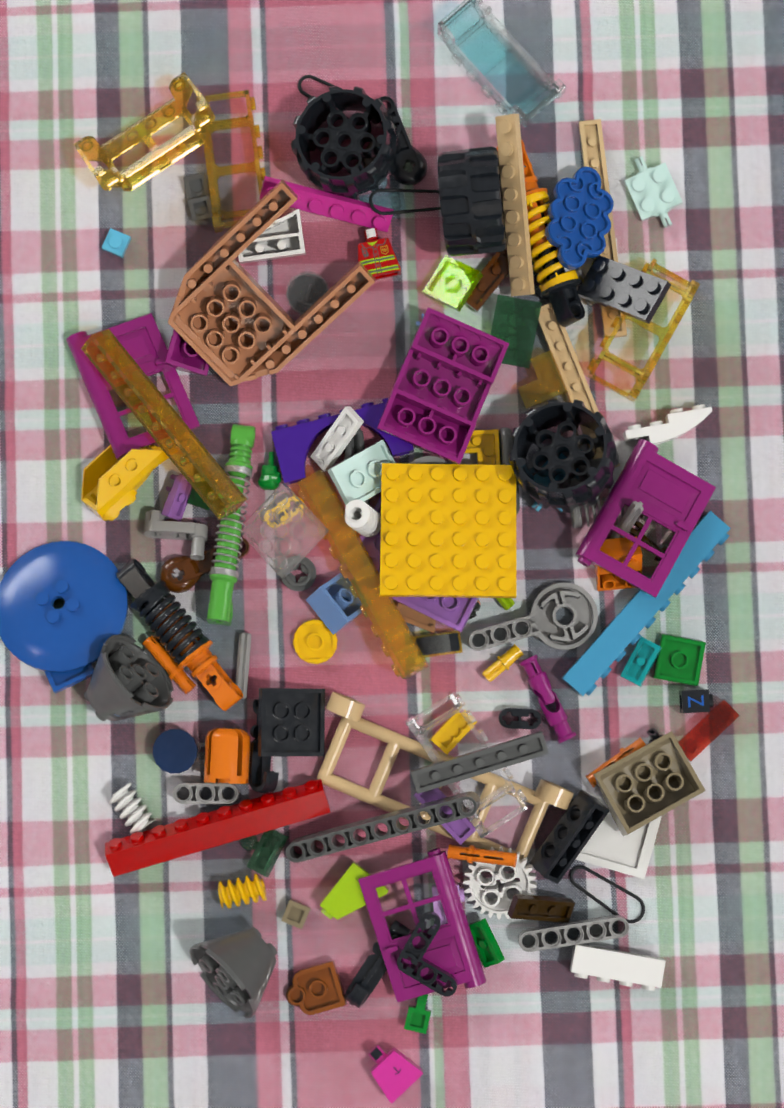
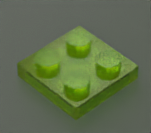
[422,255,483,312]

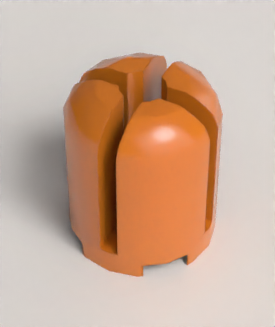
[204,728,250,784]

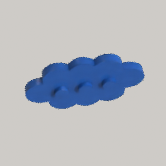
[545,167,613,270]

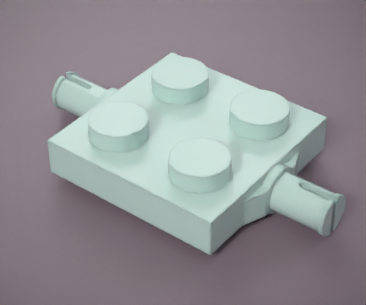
[624,156,683,228]

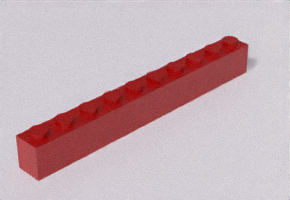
[105,779,331,877]

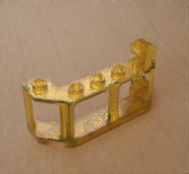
[73,72,215,191]
[196,90,266,233]
[587,258,700,402]

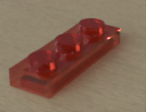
[678,699,740,762]

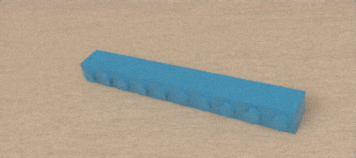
[561,511,731,696]

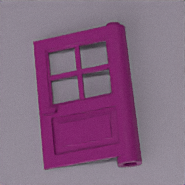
[66,313,200,460]
[575,439,716,598]
[358,848,486,1003]

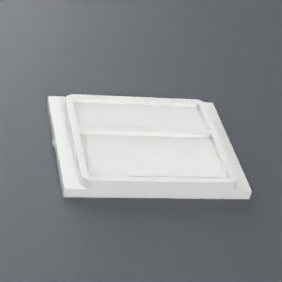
[575,792,662,879]

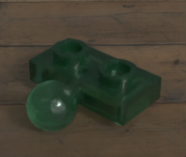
[240,829,288,877]

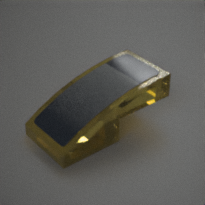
[412,631,462,659]

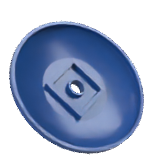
[0,541,128,672]

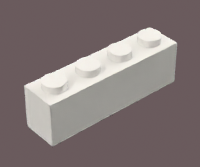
[570,944,666,991]

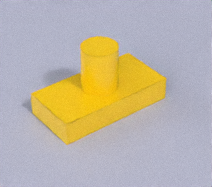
[430,706,477,755]

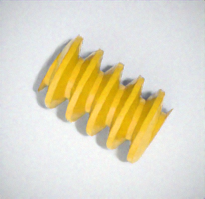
[218,874,267,909]

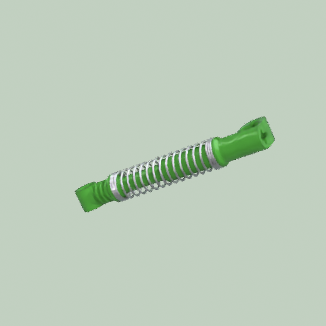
[207,424,256,626]

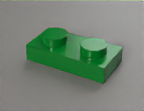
[469,918,505,968]

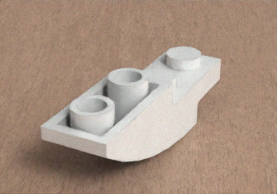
[623,404,712,445]

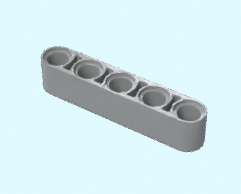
[518,915,629,952]

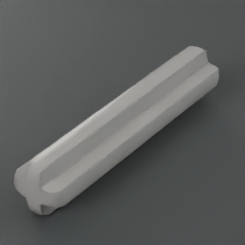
[611,501,644,539]
[235,633,251,699]

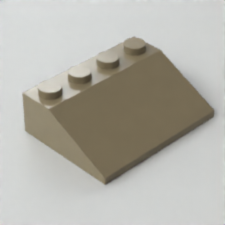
[593,731,706,836]

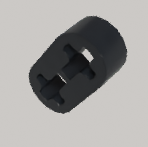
[498,708,541,729]

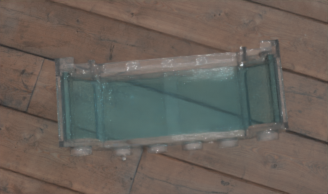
[437,0,566,127]

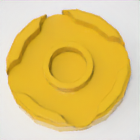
[293,620,338,664]

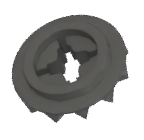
[281,556,316,591]

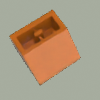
[595,536,642,591]

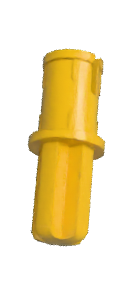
[482,644,524,682]

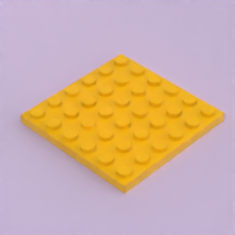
[380,463,516,598]

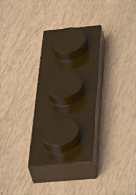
[507,894,575,923]

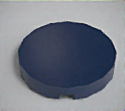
[153,729,198,774]

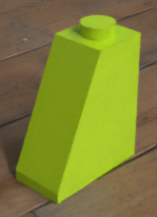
[320,861,389,920]

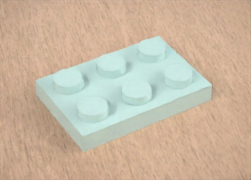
[327,439,396,505]

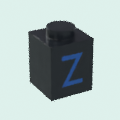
[679,689,713,713]

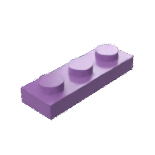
[414,788,477,845]

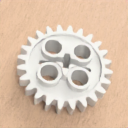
[463,846,537,920]

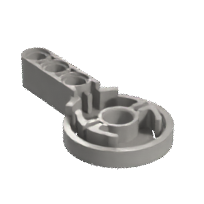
[468,583,598,651]

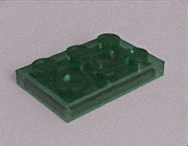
[490,294,542,368]

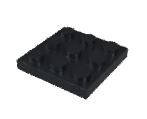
[258,688,325,757]

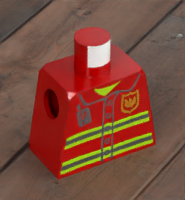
[358,228,401,280]

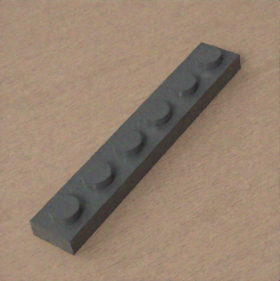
[410,731,549,794]

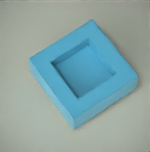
[101,228,131,258]

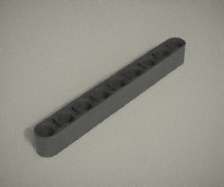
[286,791,480,863]

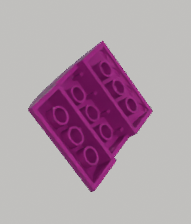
[377,307,509,464]

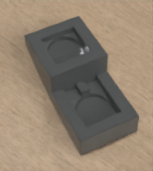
[183,173,214,221]

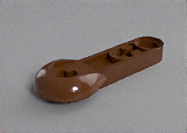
[160,537,250,593]

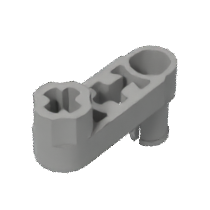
[144,510,208,561]

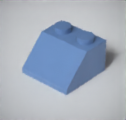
[306,572,373,635]

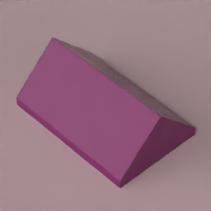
[164,330,210,376]

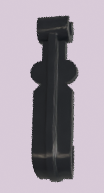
[249,699,279,793]
[344,920,410,1009]

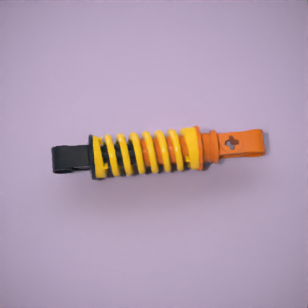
[496,139,585,327]

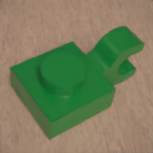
[404,994,431,1034]

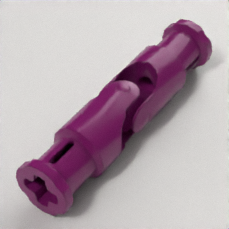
[519,654,576,744]

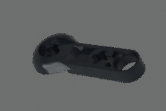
[378,96,428,186]

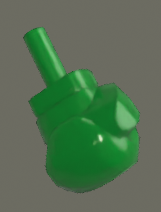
[258,452,281,490]

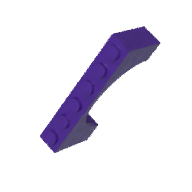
[271,397,414,486]

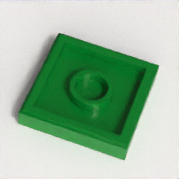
[653,634,706,686]

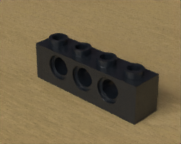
[529,790,610,884]

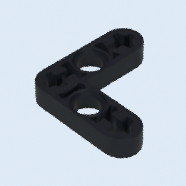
[397,912,457,997]

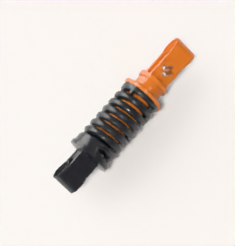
[116,559,243,711]

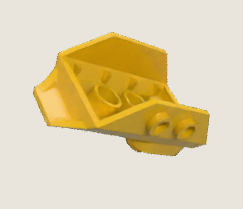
[81,444,177,521]

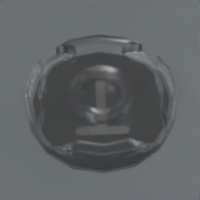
[286,271,329,315]

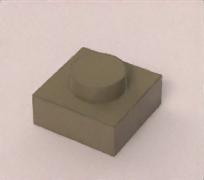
[281,899,311,929]

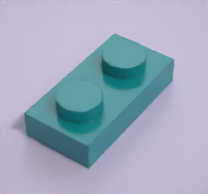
[620,636,662,687]

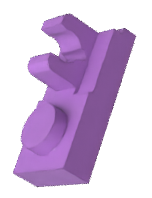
[161,474,195,522]

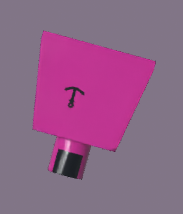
[368,1045,423,1104]

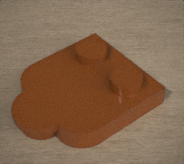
[286,960,347,1015]

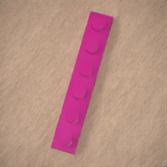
[259,176,394,232]

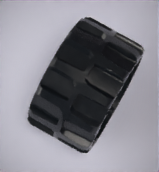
[291,85,401,199]
[438,146,506,256]
[508,398,619,513]

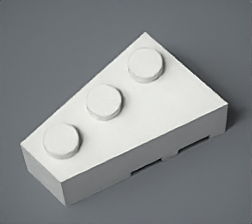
[238,209,306,264]

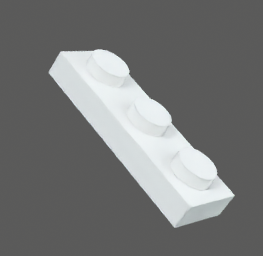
[310,406,364,471]

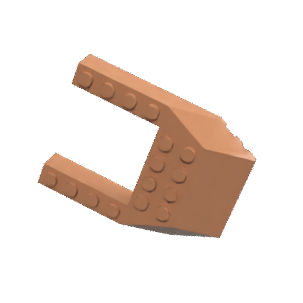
[168,179,375,386]

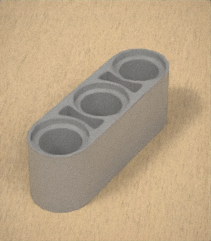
[173,783,240,804]

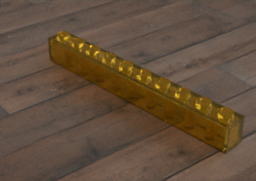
[81,329,247,520]
[297,470,429,679]

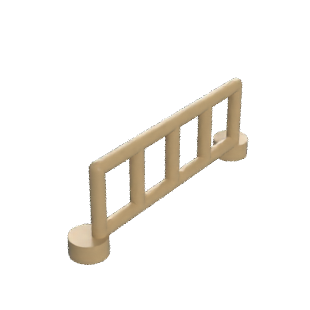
[317,692,574,860]

